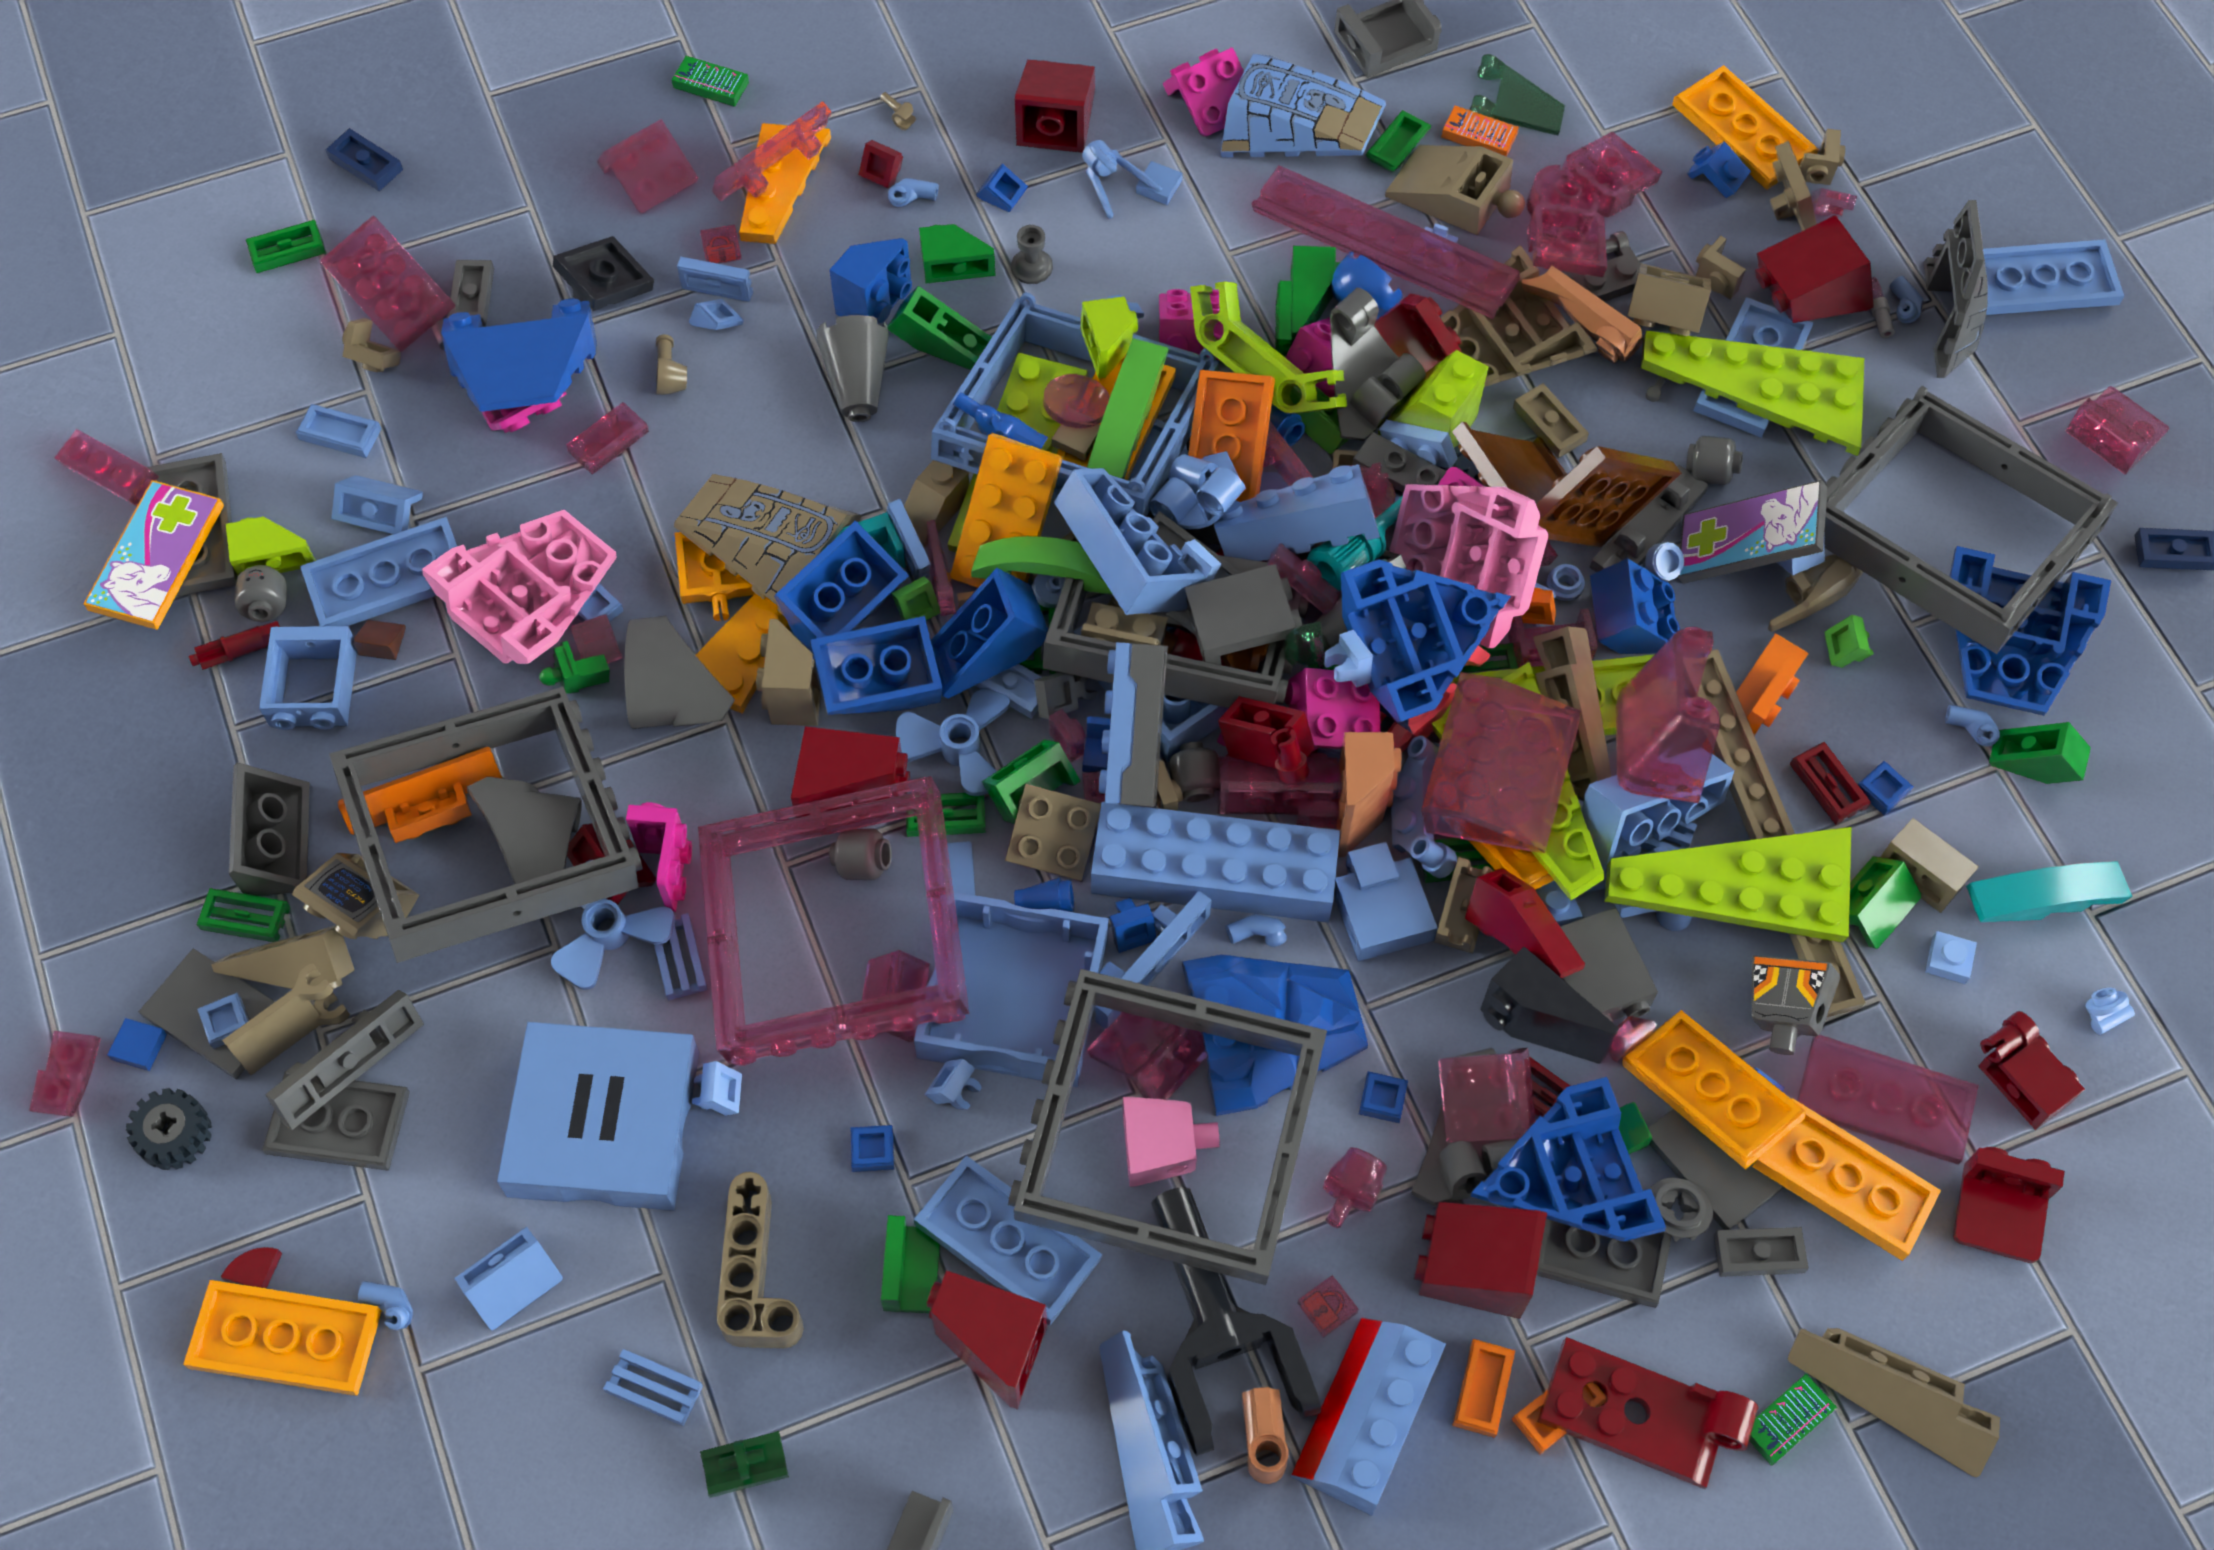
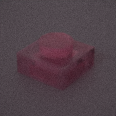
[1049,709,1086,763]

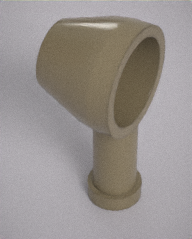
[656,334,687,395]

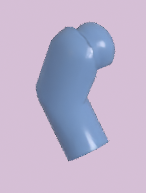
[888,178,939,207]
[1225,914,1287,947]

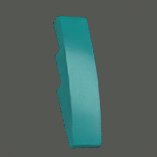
[1966,861,2133,922]

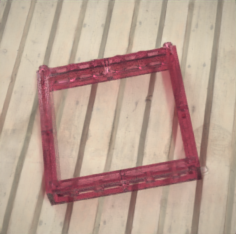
[698,776,969,1066]

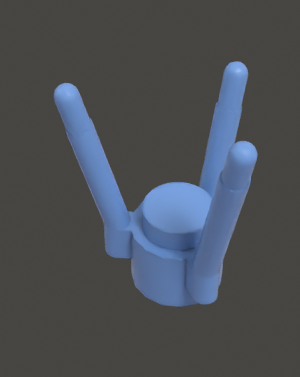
[1082,140,1162,218]

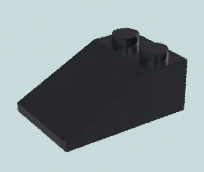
[1480,947,1620,1064]

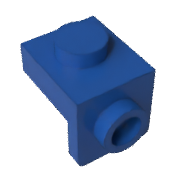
[1687,141,1751,198]

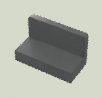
[887,1491,954,1550]

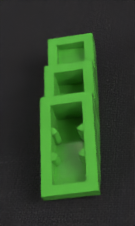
[1087,338,1169,479]

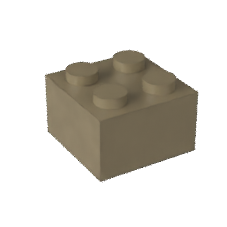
[1627,263,1711,336]

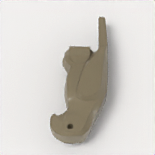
[1768,554,1863,632]

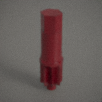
[189,621,280,670]

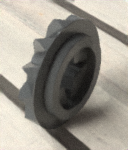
[1650,1178,1713,1242]

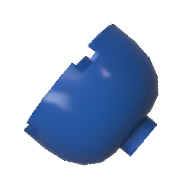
[1331,251,1403,311]

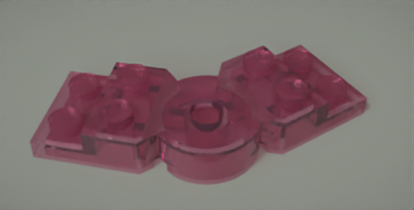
[1526,131,1662,277]

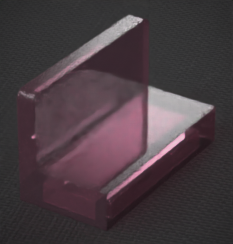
[857,950,930,1042]

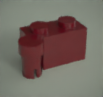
[1218,696,1315,784]
[1978,1011,2085,1130]

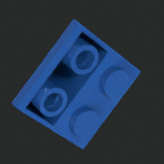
[829,238,912,324]
[1590,558,1680,654]

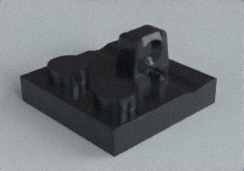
[552,236,654,311]

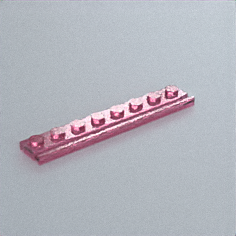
[1252,165,1520,319]

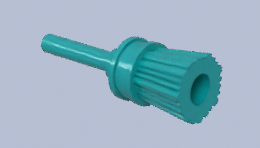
[1306,496,1403,593]

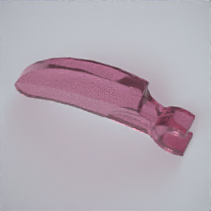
[927,520,956,616]

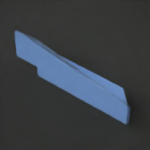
[1099,1331,1204,1550]

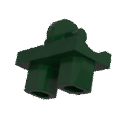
[700,1431,789,1498]

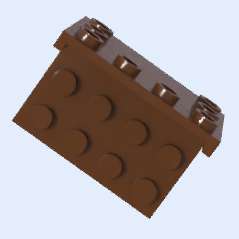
[1452,421,1682,547]

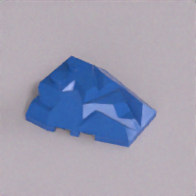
[1949,546,2111,716]
[1182,954,1368,1116]

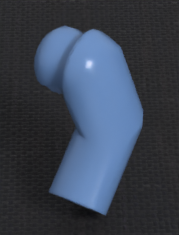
[1889,276,1924,323]
[1945,705,2000,747]
[358,1281,413,1330]

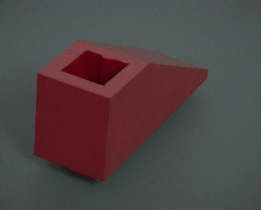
[1465,868,1585,979]

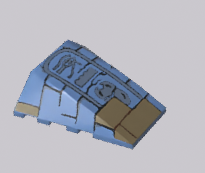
[1221,54,1386,158]

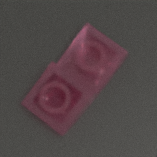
[29,1031,101,1117]

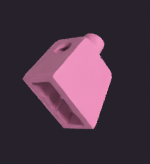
[1123,1097,1220,1187]

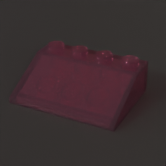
[1421,672,1582,854]

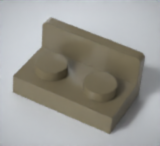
[1081,602,1168,645]

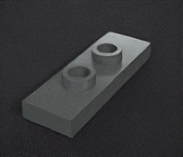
[1353,432,1446,493]

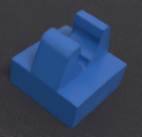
[1110,898,1156,953]

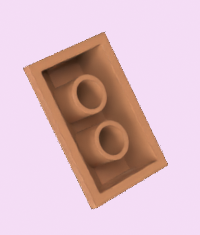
[1334,732,1401,857]

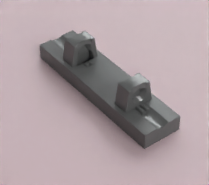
[1590,465,1709,572]
[265,990,424,1130]

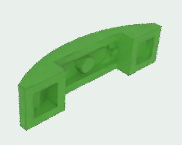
[971,536,1112,594]

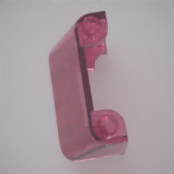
[1616,627,1720,803]

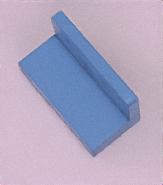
[331,475,423,534]
[454,1227,563,1330]

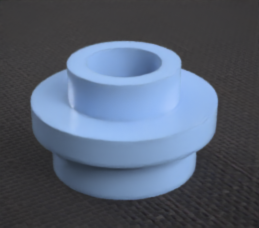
[1546,564,1585,601]

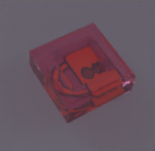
[700,224,742,264]
[1297,1275,1359,1338]

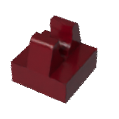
[858,140,903,188]

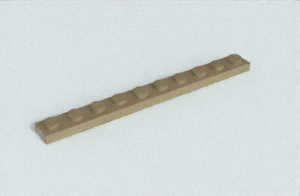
[1678,649,1866,1018]

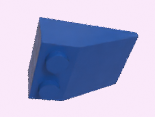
[931,568,1048,699]
[810,616,943,715]

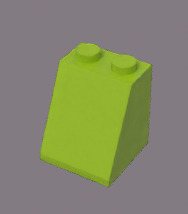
[1378,350,1489,448]

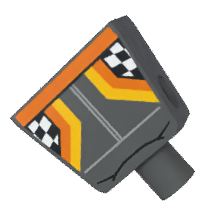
[1752,955,1840,1055]

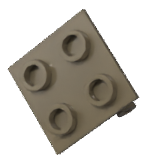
[1005,784,1101,881]

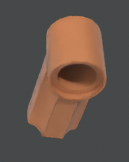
[1242,1387,1289,1484]

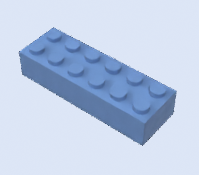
[1091,802,1340,923]

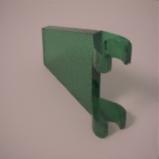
[1469,54,1565,136]

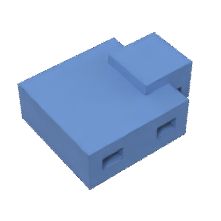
[1334,842,1438,962]

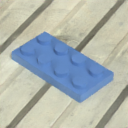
[1983,239,2124,315]
[1693,297,1814,438]
[300,517,457,626]
[914,1155,1102,1326]

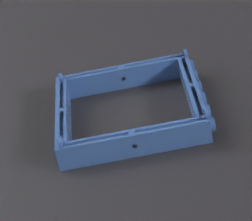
[931,292,1220,517]

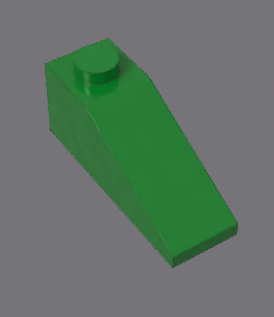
[1290,245,1340,347]
[888,286,992,370]

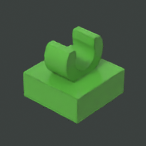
[891,576,942,621]
[1824,615,1874,668]

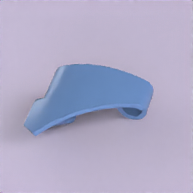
[1148,451,1246,529]

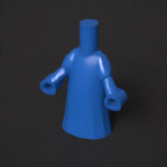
[953,392,1048,449]

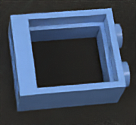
[259,626,357,730]

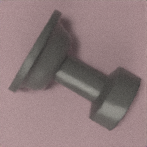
[1011,225,1053,284]

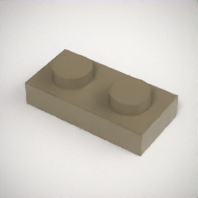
[1513,383,1589,458]

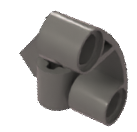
[1330,288,1426,441]
[624,615,735,729]
[467,777,582,914]
[1412,1048,1521,1206]

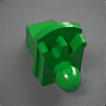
[539,641,610,694]

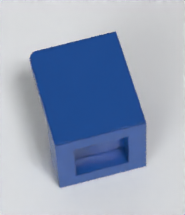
[1082,716,1111,774]

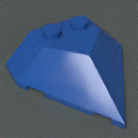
[1341,559,1511,723]
[1471,1077,1666,1242]

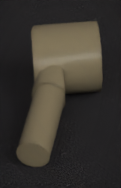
[880,92,916,130]

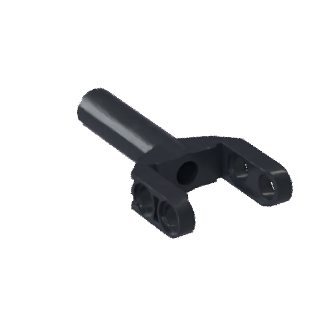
[1151,1187,1321,1456]

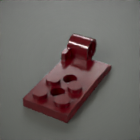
[1537,1337,1758,1489]

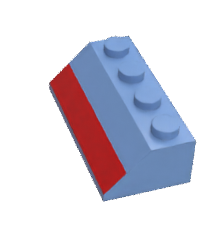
[1291,1318,1446,1516]

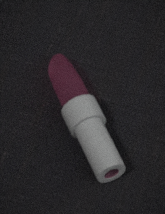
[1871,277,1895,338]

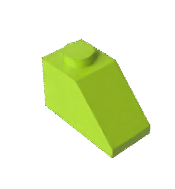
[1080,296,1138,379]
[226,516,316,576]

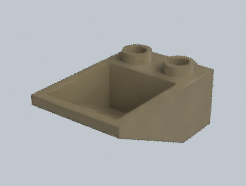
[1385,145,1525,235]

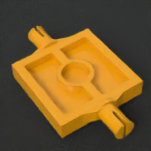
[675,532,755,621]

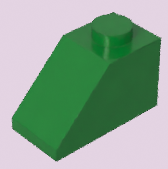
[919,224,996,284]
[1989,722,2091,784]

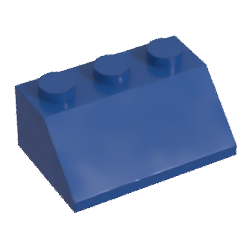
[774,520,909,653]

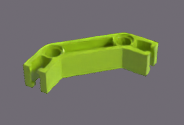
[1190,281,1347,413]

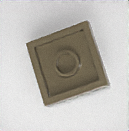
[1770,141,1817,231]

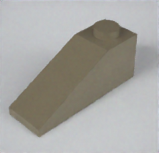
[211,926,355,989]

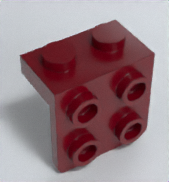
[1374,293,1463,373]
[1953,1147,2065,1264]

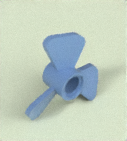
[896,688,1010,796]
[551,860,675,990]

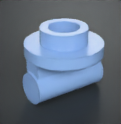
[2085,987,2135,1035]

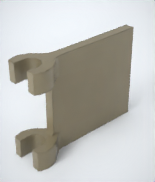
[222,963,350,1075]

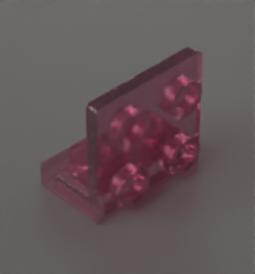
[597,119,698,214]
[2066,386,2169,475]
[1087,1012,1206,1100]
[1438,1048,1536,1142]

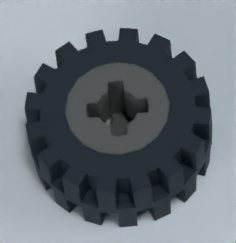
[126,1088,212,1170]

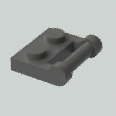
[1557,231,1641,302]

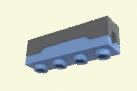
[1099,642,1168,807]

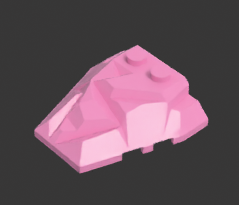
[1389,484,1548,648]
[422,510,617,664]

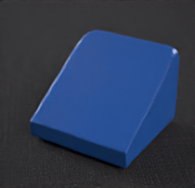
[976,163,1028,212]

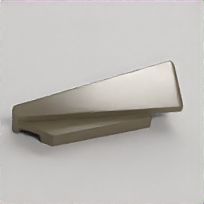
[1533,626,1612,800]
[1788,1328,2000,1477]

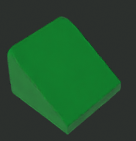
[1619,1102,1652,1154]

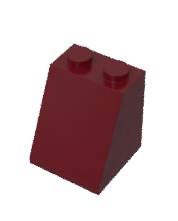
[1015,59,1095,153]
[1755,215,1874,323]
[791,726,910,833]
[1414,1202,1547,1319]
[927,1270,1047,1409]

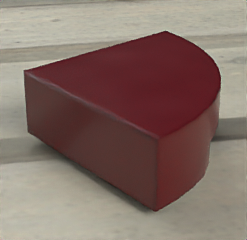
[221,1247,282,1289]

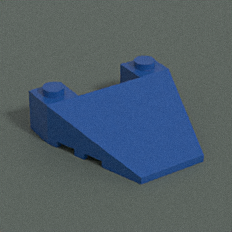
[441,298,597,412]

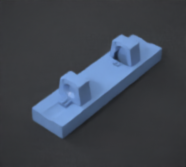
[1095,891,1212,1031]

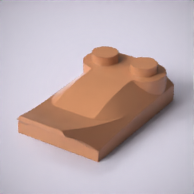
[1521,265,1643,364]

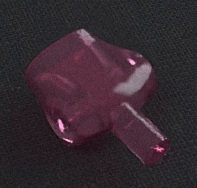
[1323,1147,1387,1228]

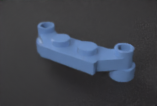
[1391,736,1457,878]

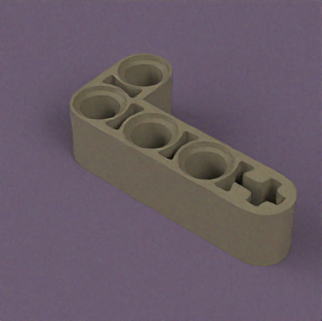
[717,1172,804,1348]

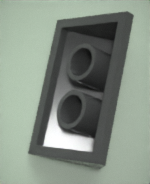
[229,762,310,896]

